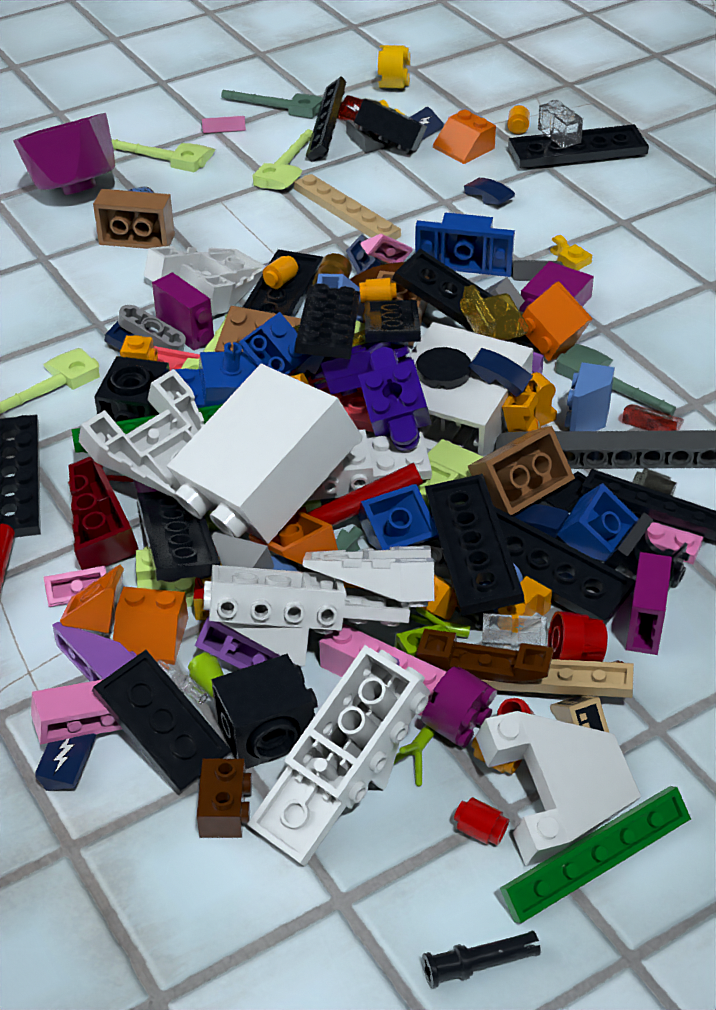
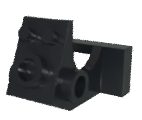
[603,513,690,591]

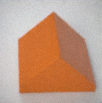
[60,564,124,633]

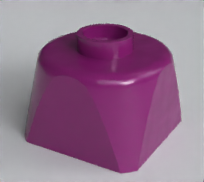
[13,113,115,195]

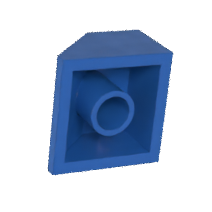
[557,483,638,561]

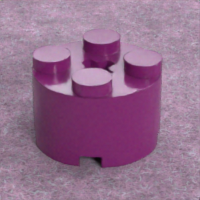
[421,666,497,748]

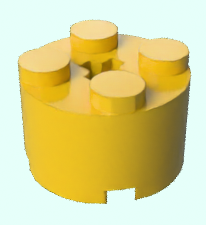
[378,45,411,88]

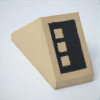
[550,695,609,733]

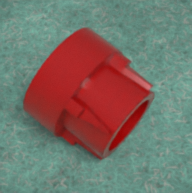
[547,611,608,662]

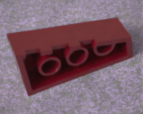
[68,456,139,570]

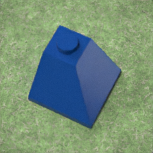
[358,484,438,550]

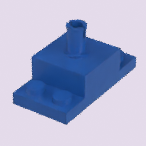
[415,212,515,277]
[171,342,257,408]

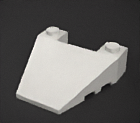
[144,246,266,317]
[78,369,204,498]
[303,546,435,607]
[476,711,641,866]

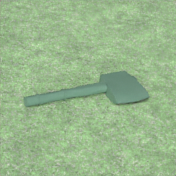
[221,90,323,118]
[556,344,676,416]

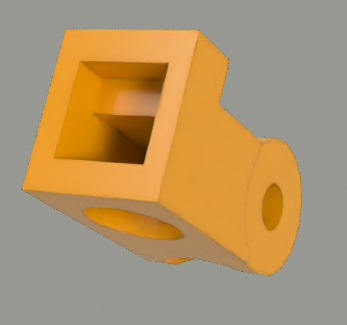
[523,372,557,426]
[502,392,541,432]
[497,576,552,636]

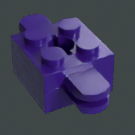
[310,342,412,396]
[358,347,432,451]

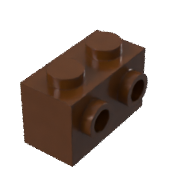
[197,759,252,838]

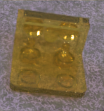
[460,285,529,341]

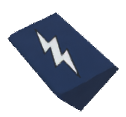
[410,107,444,141]
[35,733,97,791]

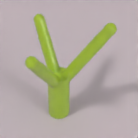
[409,607,470,638]
[394,725,435,786]

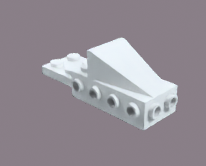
[307,429,432,501]
[203,565,410,666]
[247,645,431,866]

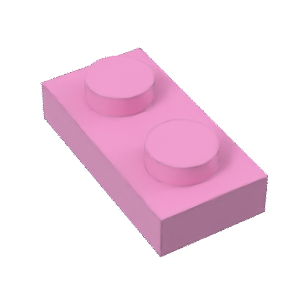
[647,522,703,564]

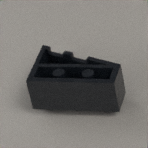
[353,98,427,153]

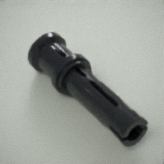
[422,930,541,989]

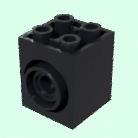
[94,356,170,422]
[211,653,318,769]

